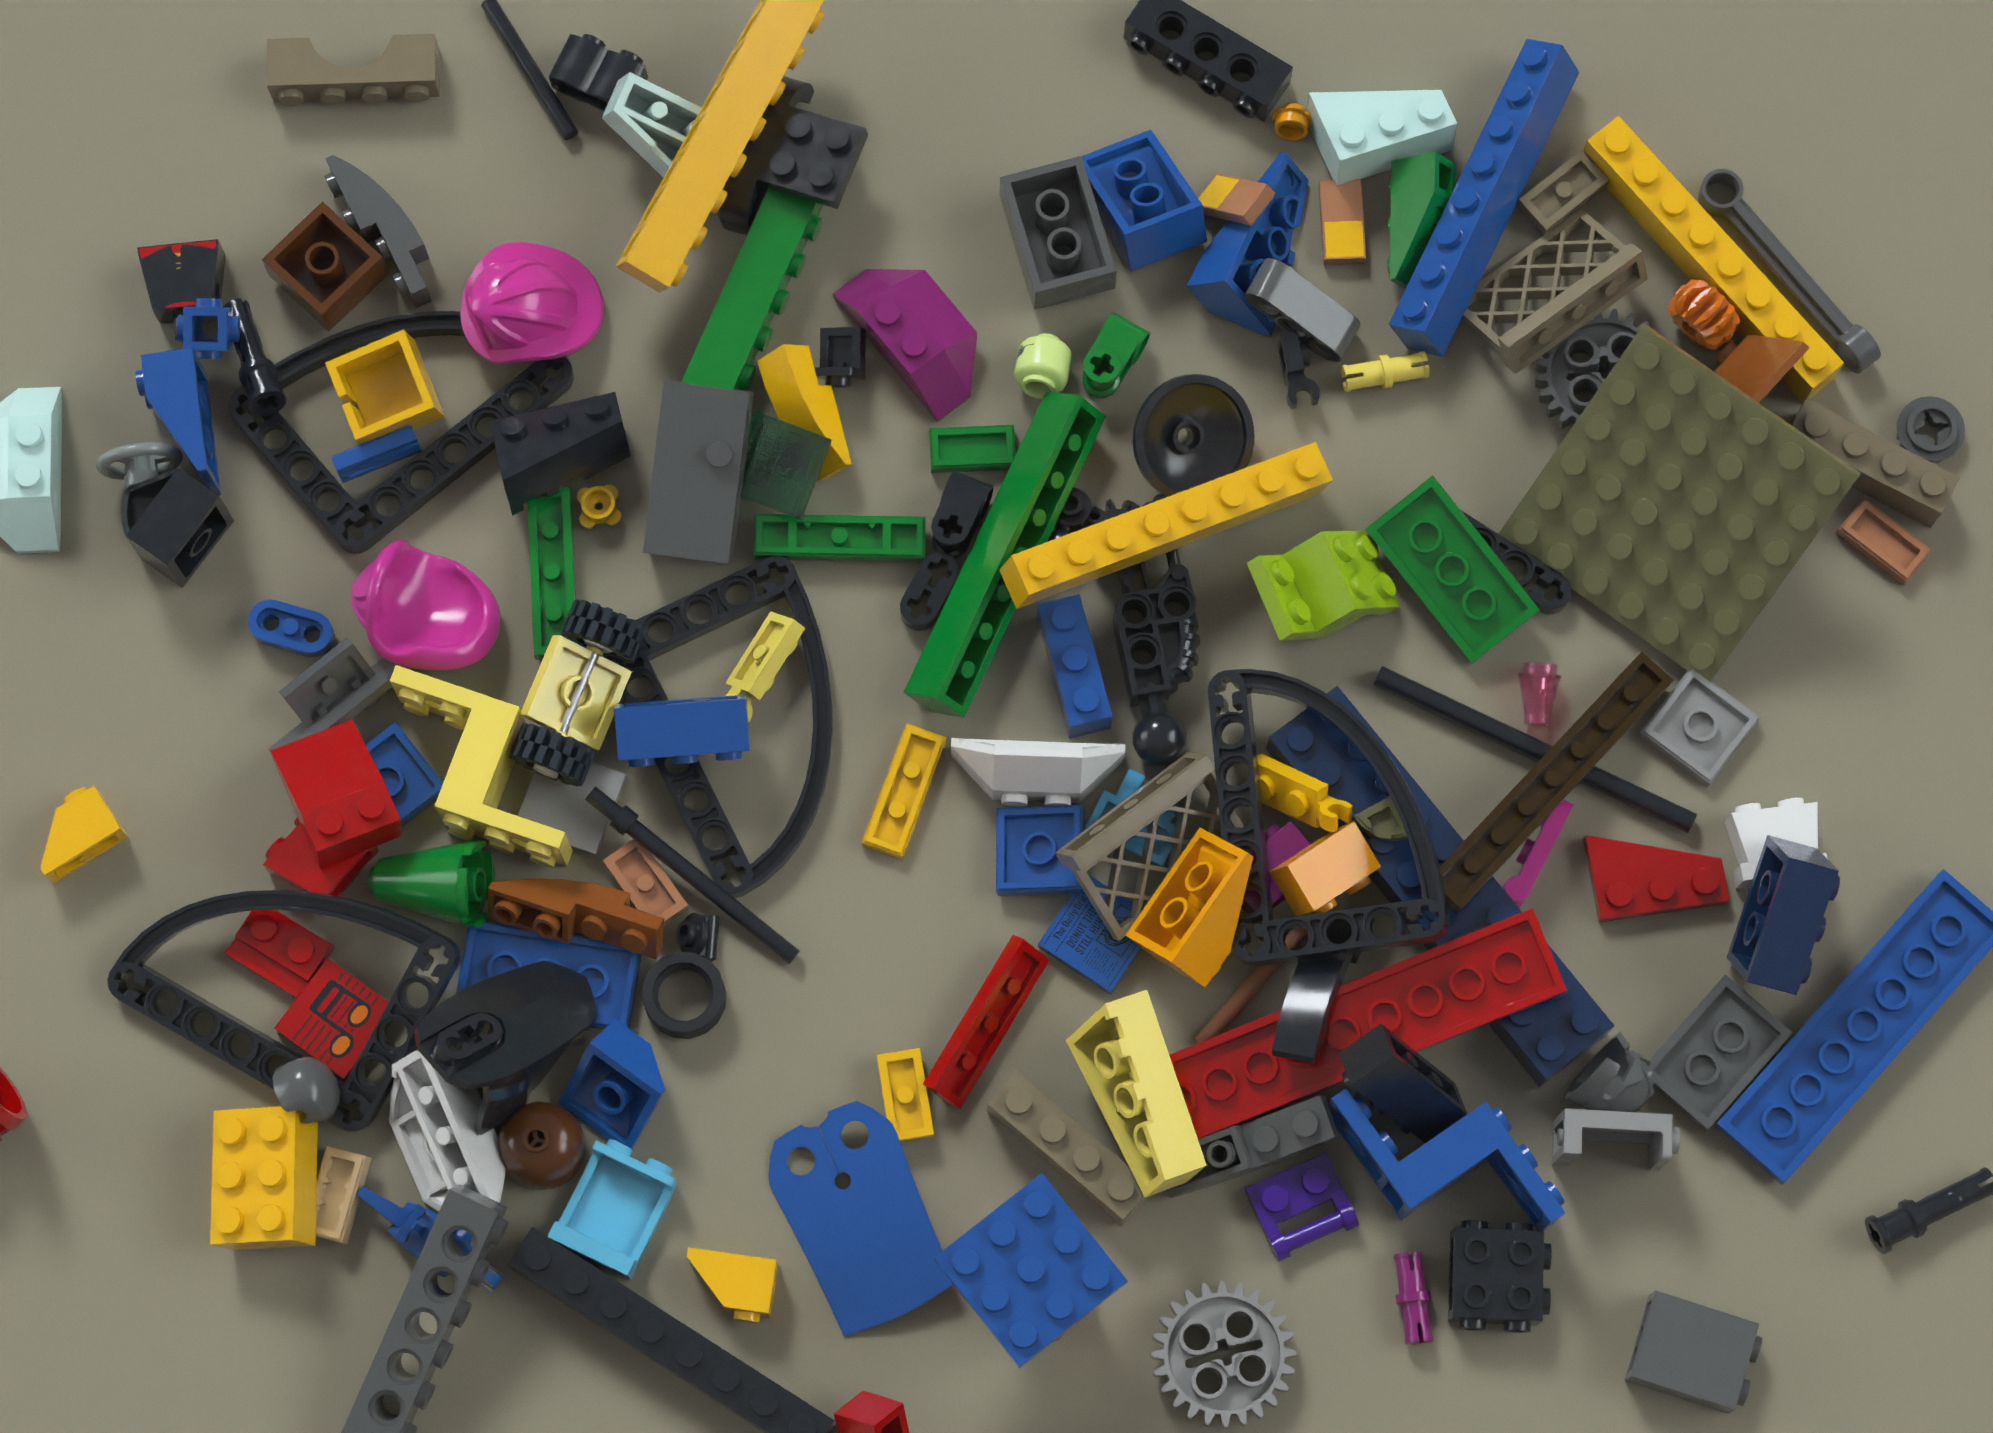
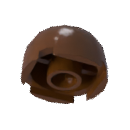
[497,1101,585,1190]

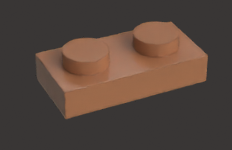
[602,839,689,926]

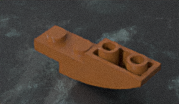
[488,878,664,959]

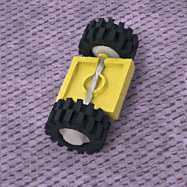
[509,599,646,787]

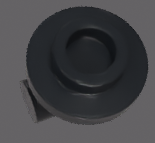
[676,913,719,961]

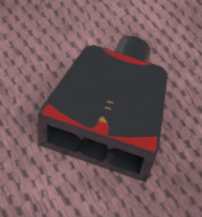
[137,239,225,342]

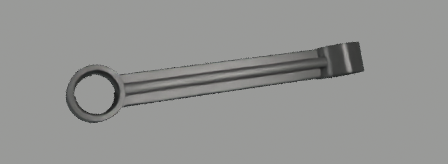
[1698,169,1881,374]

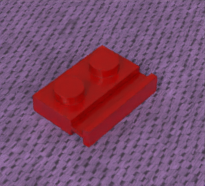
[224,910,334,998]

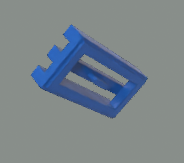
[332,426,422,483]

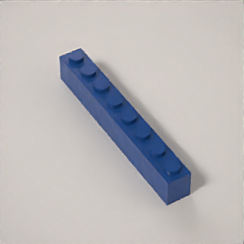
[1389,39,1579,357]

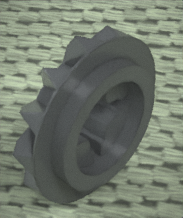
[1896,396,1965,463]

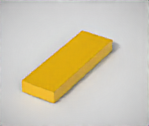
[862,723,947,860]

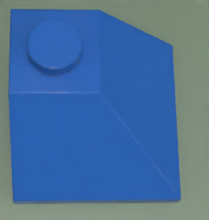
[558,1019,665,1150]

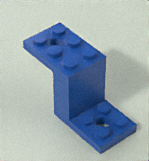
[1328,1089,1565,1231]

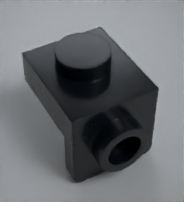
[814,327,866,388]

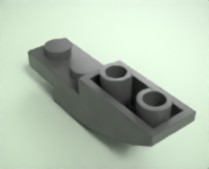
[324,155,432,308]
[1167,1095,1340,1198]

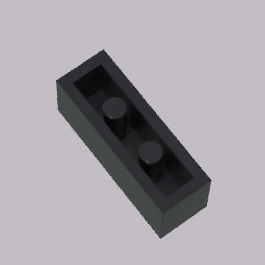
[1339,1024,1467,1143]

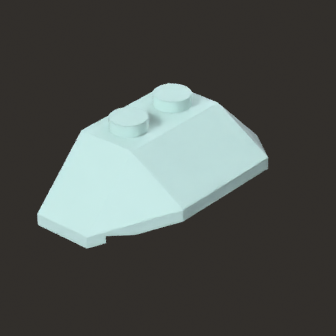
[0,387,62,554]

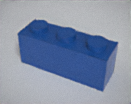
[1037,594,1113,739]
[614,694,750,767]

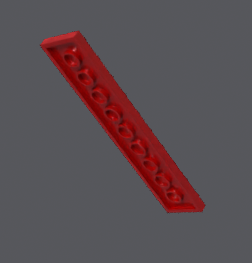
[1169,908,1567,1139]

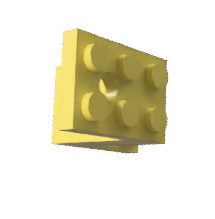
[390,665,573,868]

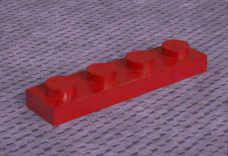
[923,935,1050,1109]

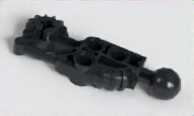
[1081,494,1200,766]

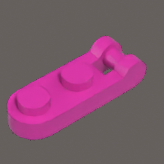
[1503,800,1574,908]

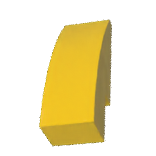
[757,344,852,480]

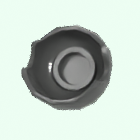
[272,1057,340,1123]

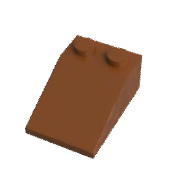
[1714,334,1810,403]

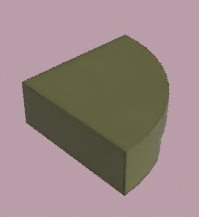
[1353,796,1407,841]

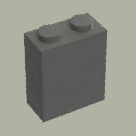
[1625,1290,1762,1414]

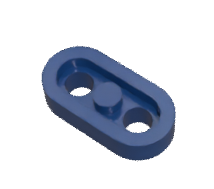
[248,599,335,657]

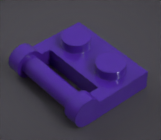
[1244,1152,1359,1262]

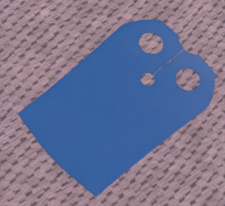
[768,1101,953,1336]

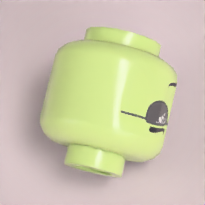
[1014,333,1073,399]

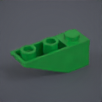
[1387,151,1456,289]

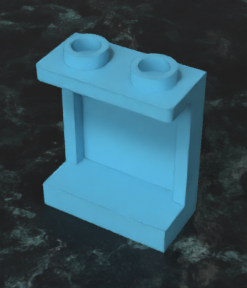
[548,1139,678,1280]

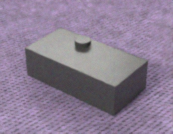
[643,381,754,564]

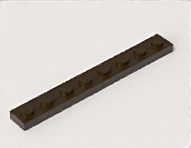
[1440,652,1674,915]

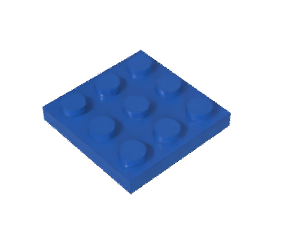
[934,1173,1128,1368]

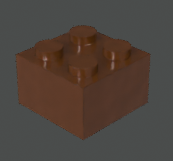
[262,201,389,332]

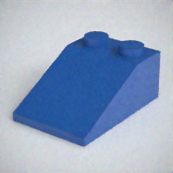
[1082,130,1207,271]
[136,348,221,495]

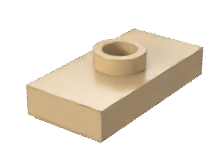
[316,1146,372,1244]

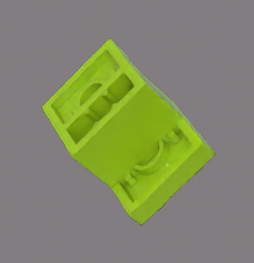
[1246,530,1400,641]

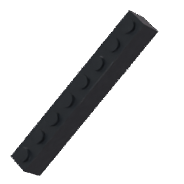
[507,1227,836,1433]

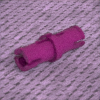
[1394,1251,1433,1345]

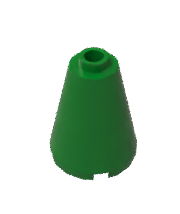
[368,840,495,928]

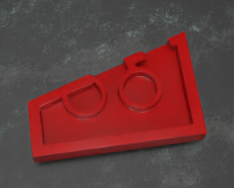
[1583,835,1730,923]

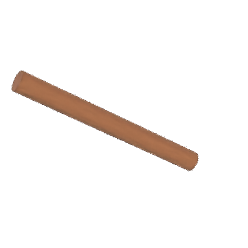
[1193,912,1313,1043]

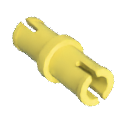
[1340,351,1430,392]

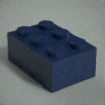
[1727,835,1840,995]

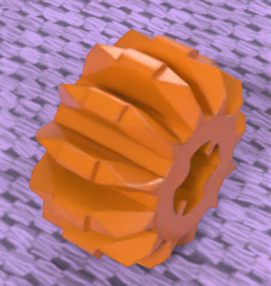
[1667,279,1740,351]

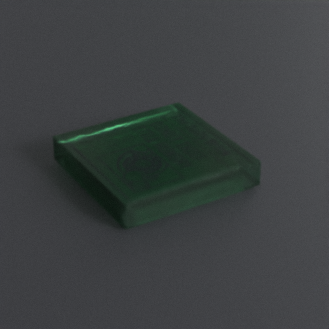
[741,411,832,520]

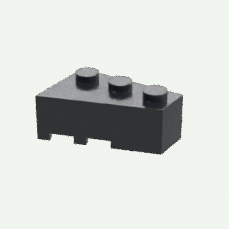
[490,392,631,516]

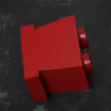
[263,817,379,917]

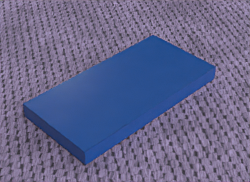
[456,922,642,1029]

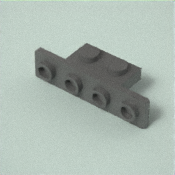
[269,638,415,751]

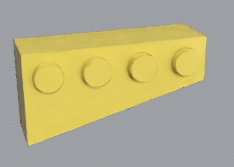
[1066,990,1207,1197]

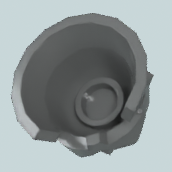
[1564,1032,1654,1112]

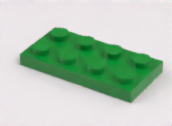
[1365,475,1540,664]

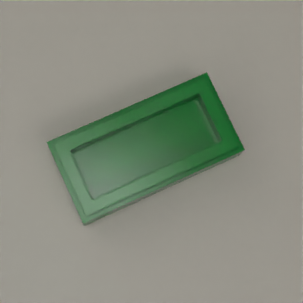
[929,425,1016,473]

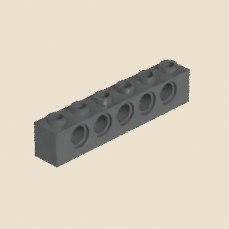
[341,1184,508,1433]

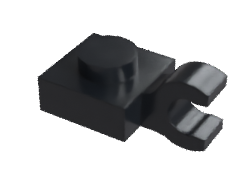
[1277,329,1320,409]

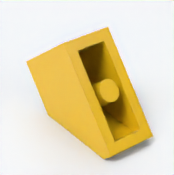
[40,785,129,884]
[687,1247,778,1324]

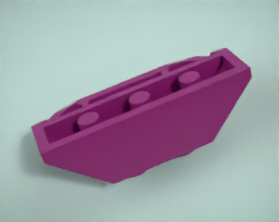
[833,269,977,422]

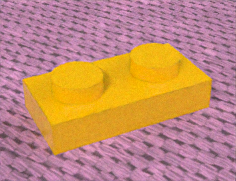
[876,1048,934,1142]

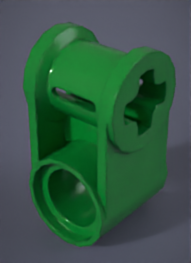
[1082,312,1151,398]

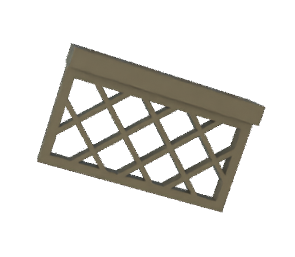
[1462,209,1648,374]
[1055,752,1244,941]

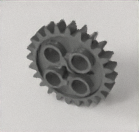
[1535,309,1661,429]

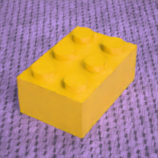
[210,1106,318,1250]

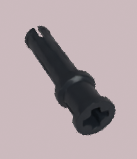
[223,298,286,416]
[1865,1167,1993,1254]

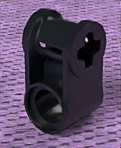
[931,471,994,558]

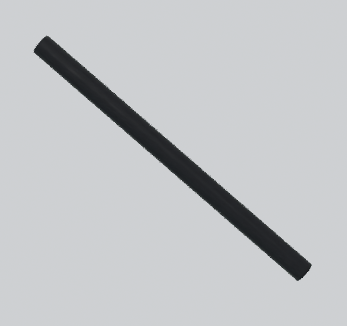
[1373,666,1697,833]

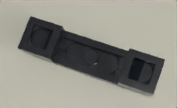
[1272,921,1361,1063]

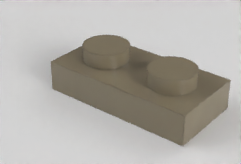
[1517,150,1609,235]

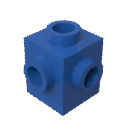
[177,298,240,359]

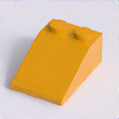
[1125,828,1253,988]

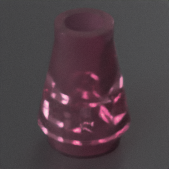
[1518,662,1561,726]

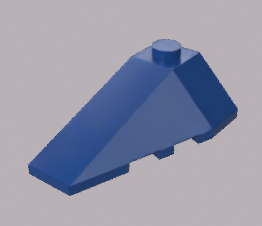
[1187,152,1309,336]

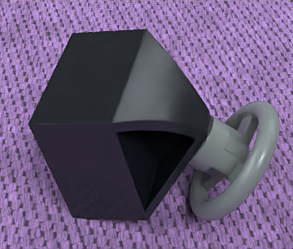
[96,442,234,588]

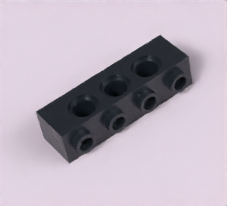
[1124,0,1293,122]

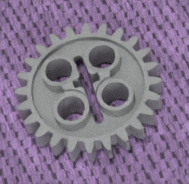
[1150,1280,1297,1429]

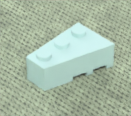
[1306,90,1457,186]

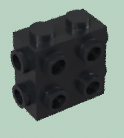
[1448,1220,1552,1333]

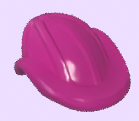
[460,242,604,365]
[351,540,501,670]

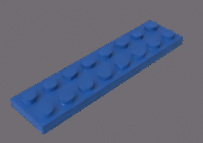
[1714,869,1993,1185]

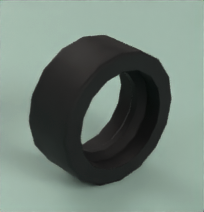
[642,952,726,1039]

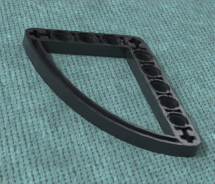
[228,311,574,554]
[606,556,833,898]
[1208,669,1449,966]
[107,890,461,1132]

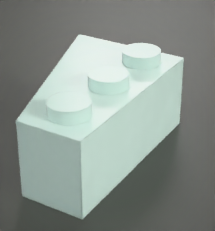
[602,72,701,178]

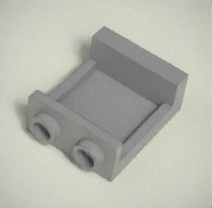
[1552,1108,1680,1171]

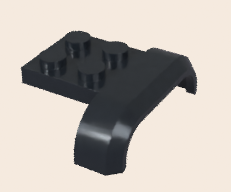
[717,76,868,235]

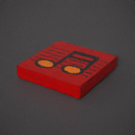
[274,958,389,1081]

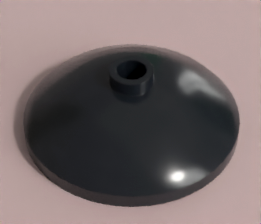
[1132,374,1255,496]

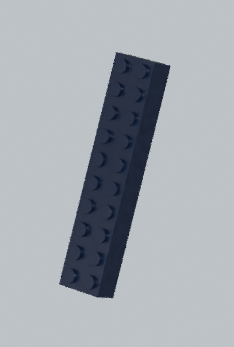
[1266,686,1615,1088]

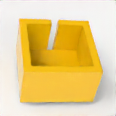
[325,329,445,444]

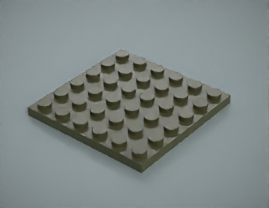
[1498,324,1861,682]

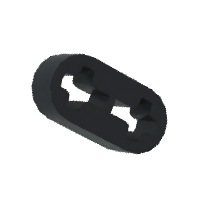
[900,552,959,631]

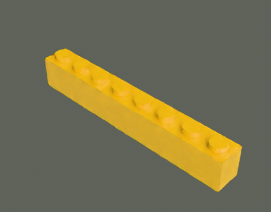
[615,0,825,292]
[1583,116,1844,404]
[999,442,1333,609]

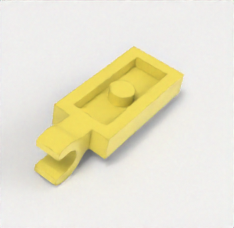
[725,611,805,722]

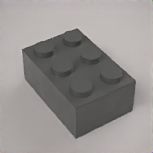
[1000,156,1117,310]

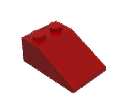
[270,720,402,868]

